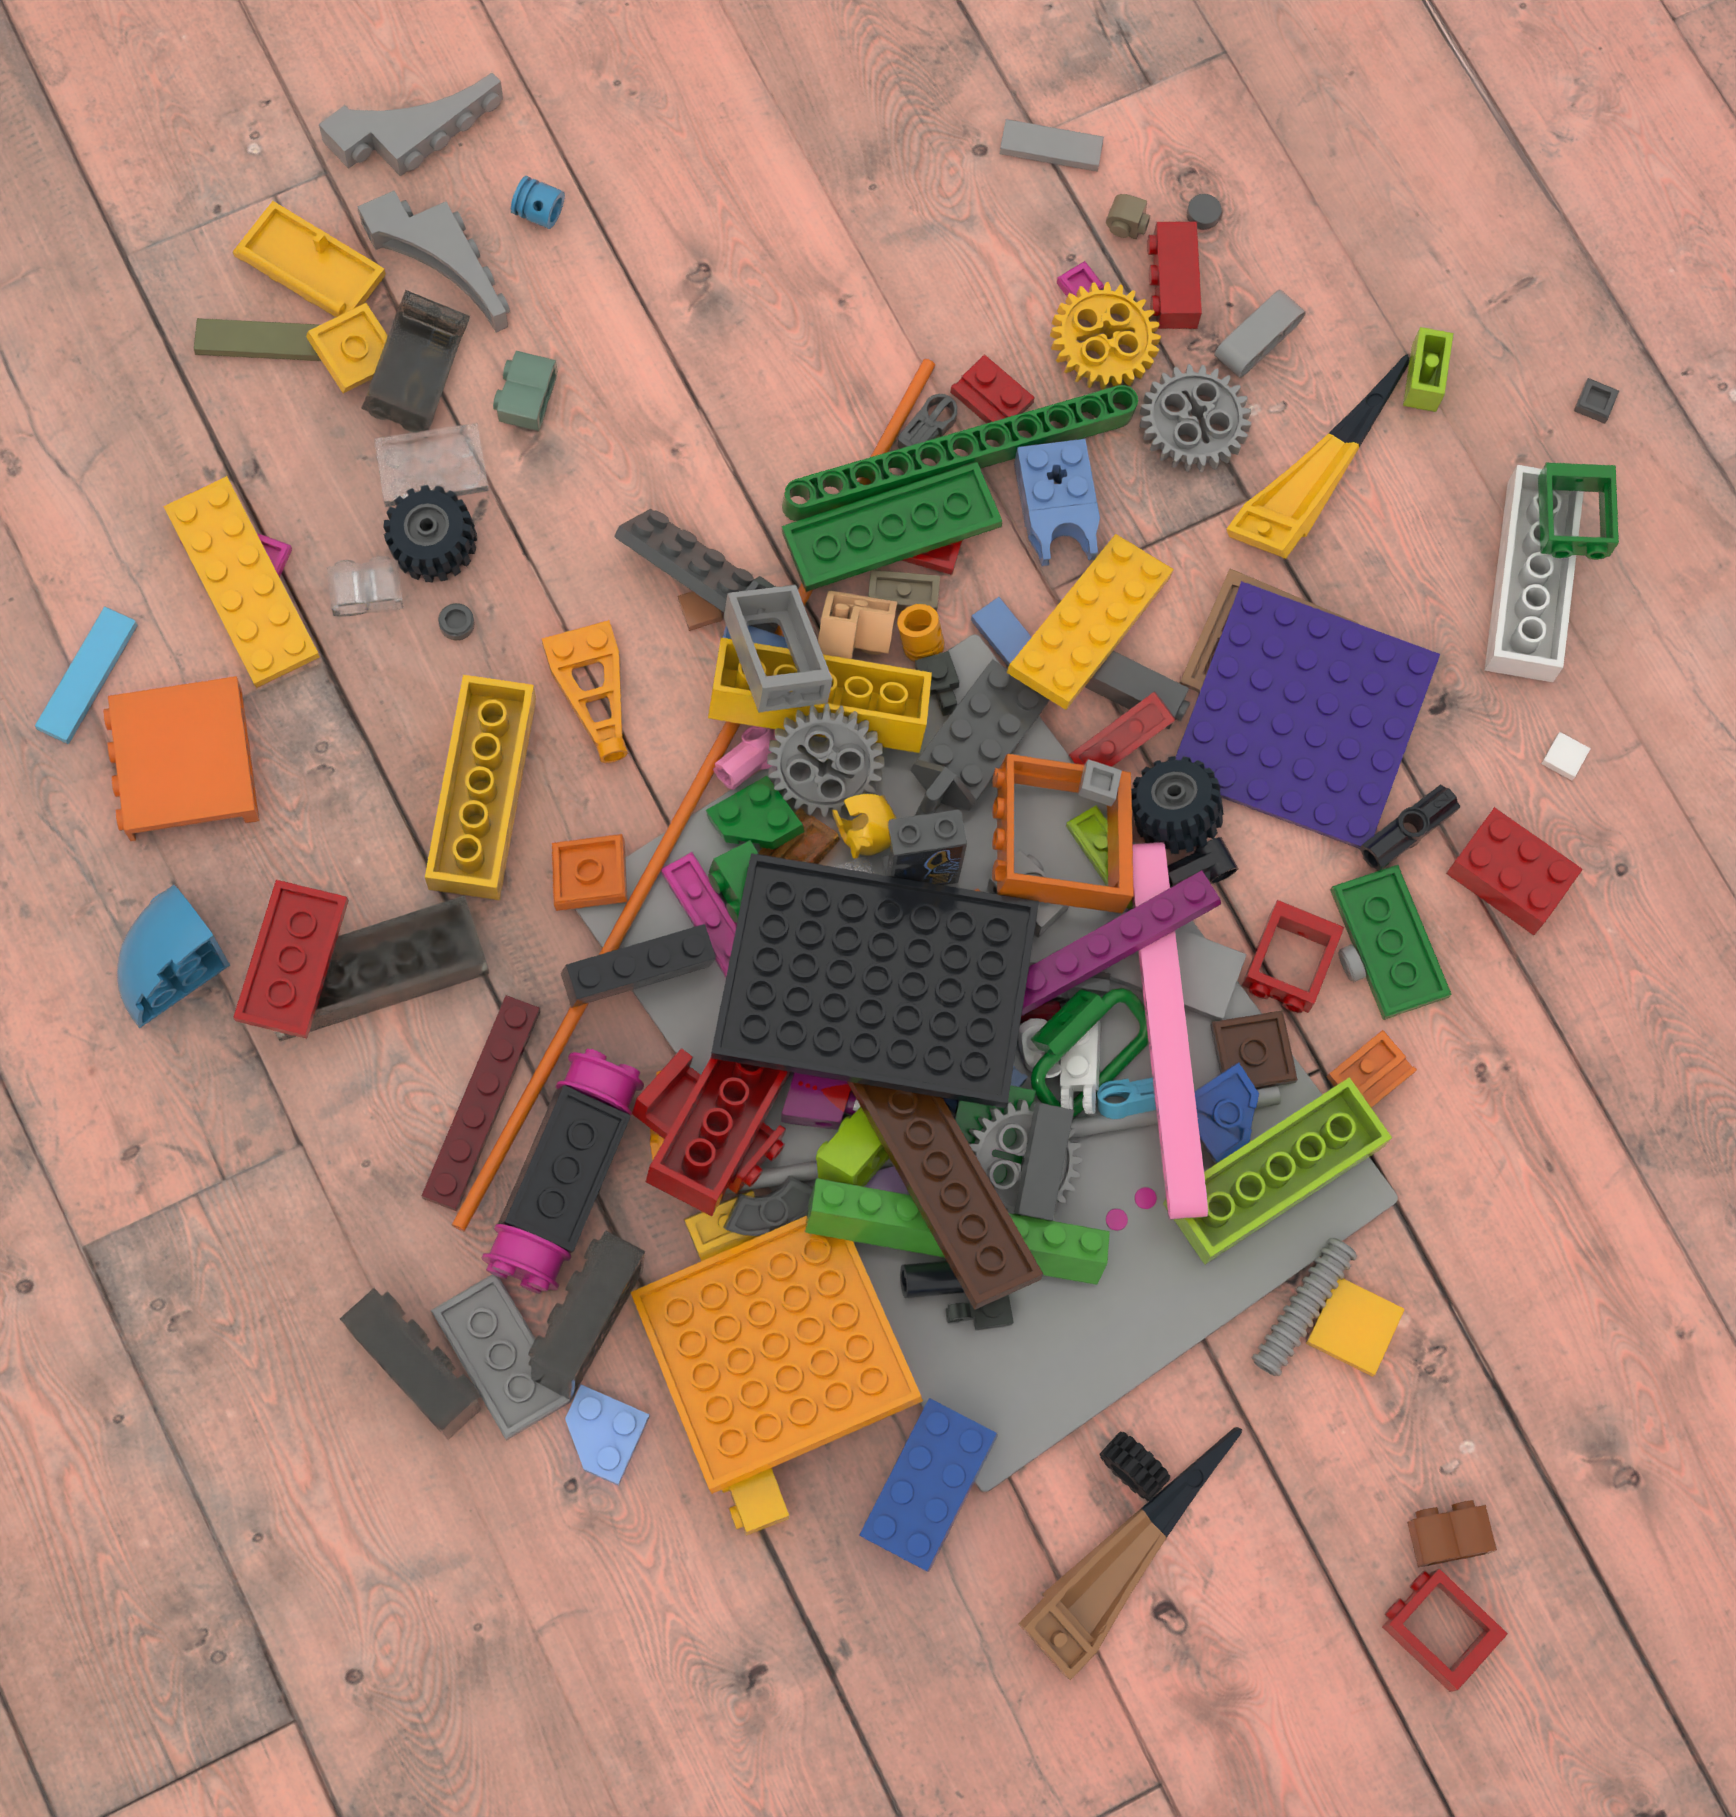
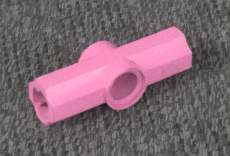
[713,726,776,790]

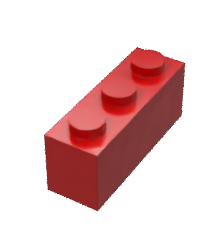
[1147,222,1202,329]

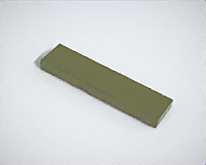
[194,318,321,361]

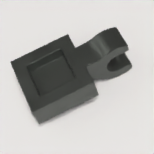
[915,651,959,716]
[945,1295,1014,1331]

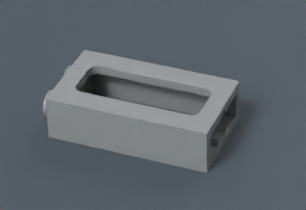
[724,585,832,712]

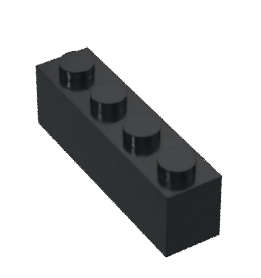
[560,924,716,1008]

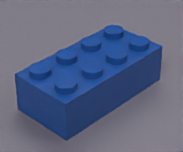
[859,1398,998,1572]

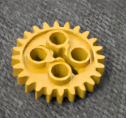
[1050,282,1161,390]

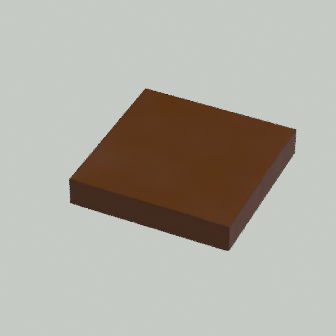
[1210,1010,1298,1089]

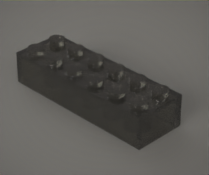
[274,895,490,1042]

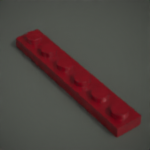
[421,995,540,1211]

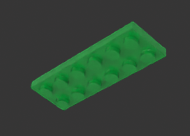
[782,462,1002,592]

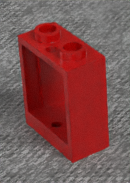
[1242,900,1344,1013]
[1382,1569,1508,1692]

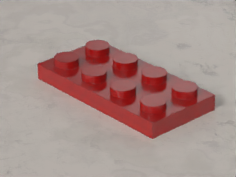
[233,880,349,1039]

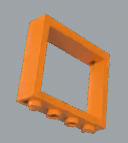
[992,754,1134,913]

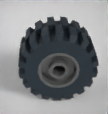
[383,485,477,582]
[1131,756,1224,854]

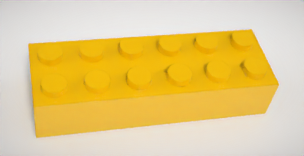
[708,637,932,753]
[425,675,536,900]

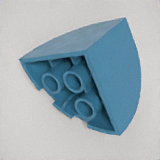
[117,884,230,1028]

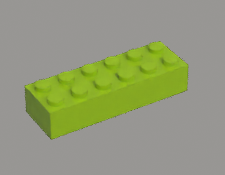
[1163,1077,1392,1265]

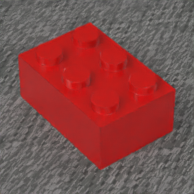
[1446,807,1583,935]

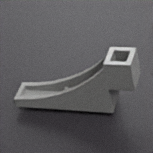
[319,73,503,176]
[357,190,510,332]

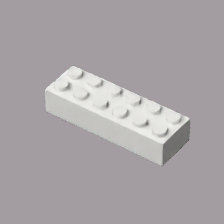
[1484,465,1584,682]

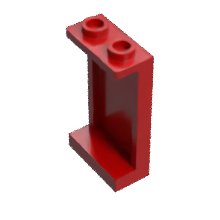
[632,1048,786,1194]

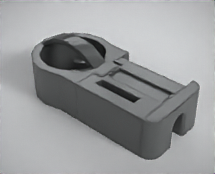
[897,394,958,460]

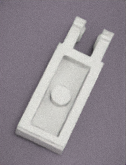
[1060,1021,1101,1114]

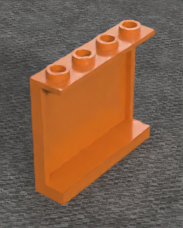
[103,676,260,841]

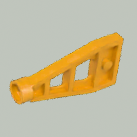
[542,620,628,763]

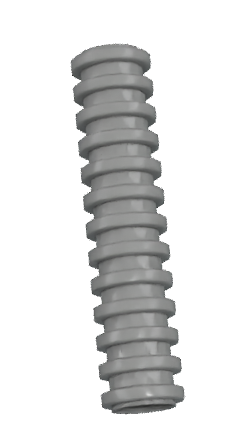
[1252,1238,1357,1376]

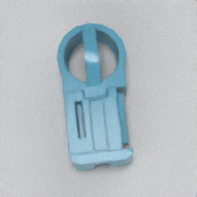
[1097,1078,1156,1119]

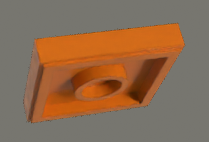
[552,834,627,911]

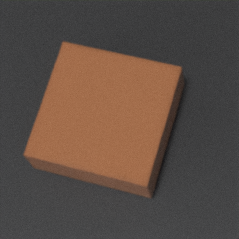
[678,591,722,631]

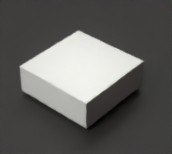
[1541,732,1591,781]

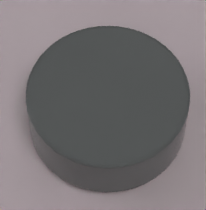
[1187,194,1221,229]
[438,603,475,640]

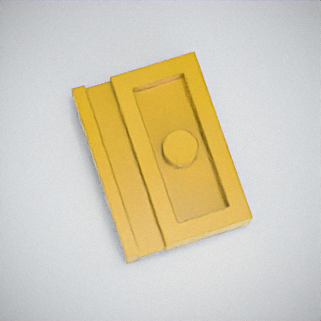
[683,1190,758,1261]

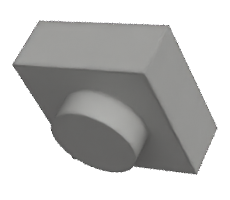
[1078,759,1122,807]

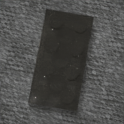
[528,1230,645,1400]
[340,1288,482,1440]

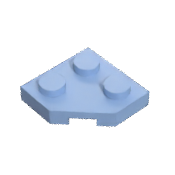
[565,1384,650,1486]

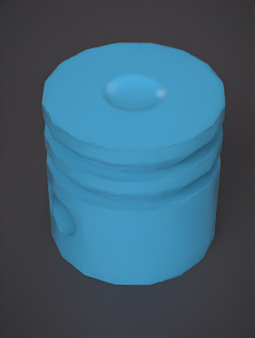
[511,176,565,229]

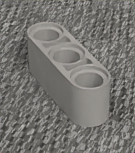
[1214,290,1306,378]

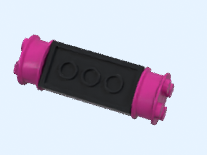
[481,1048,644,1294]

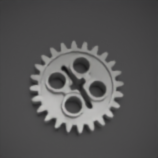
[1140,364,1251,472]
[767,704,884,817]
[969,1099,1083,1219]

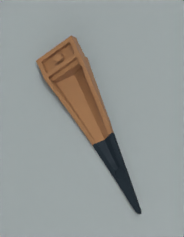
[1018,1427,1242,1680]

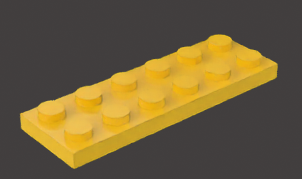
[163,476,320,688]
[1007,534,1174,710]

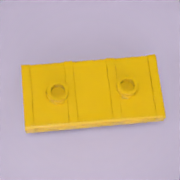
[233,201,386,317]

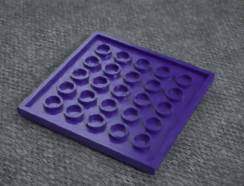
[1176,581,1440,848]

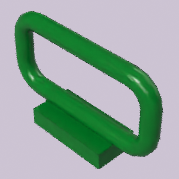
[1031,988,1148,1117]

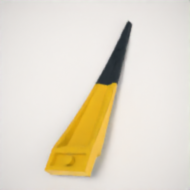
[1226,354,1410,559]

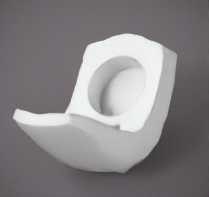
[1018,1018,1062,1078]

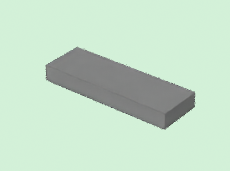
[999,119,1104,172]

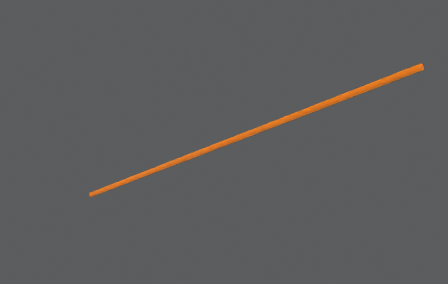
[451,359,935,1232]

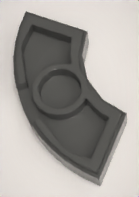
[723,1176,813,1236]

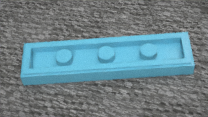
[35,606,138,745]

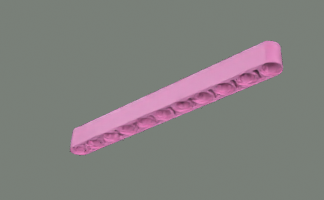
[1132,842,1208,1220]

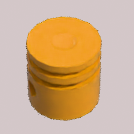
[897,604,945,662]

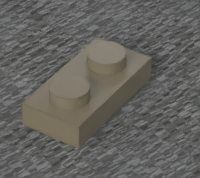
[868,570,940,611]

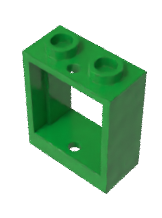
[1538,462,1619,560]

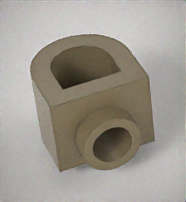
[1106,194,1150,239]

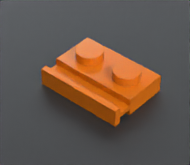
[1326,1030,1417,1108]

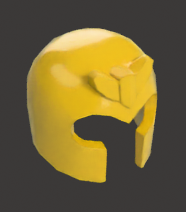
[832,794,897,859]

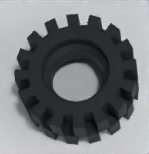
[1099,1431,1171,1501]

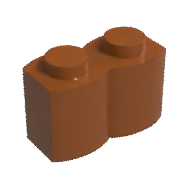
[1407,1500,1497,1568]

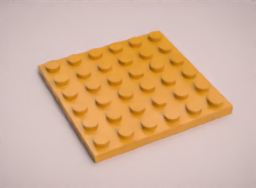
[630,1216,923,1494]

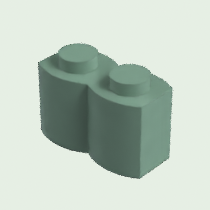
[493,351,558,431]

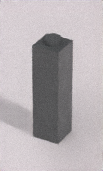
[1085,651,1190,729]

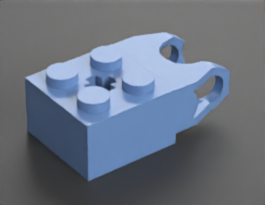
[1014,439,1100,566]

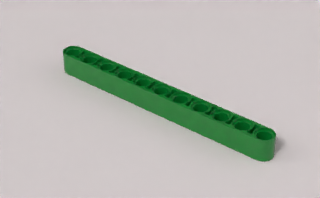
[782,385,1138,521]

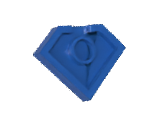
[1194,1063,1259,1164]

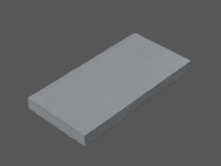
[1101,908,1247,1021]
[431,1274,572,1441]

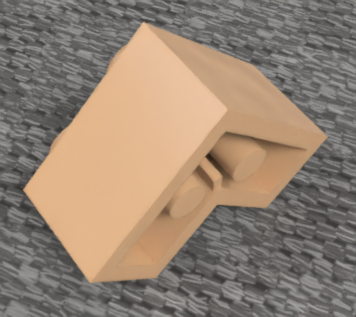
[818,590,897,659]

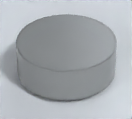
[1338,944,1366,982]

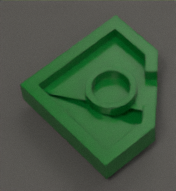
[706,776,805,850]

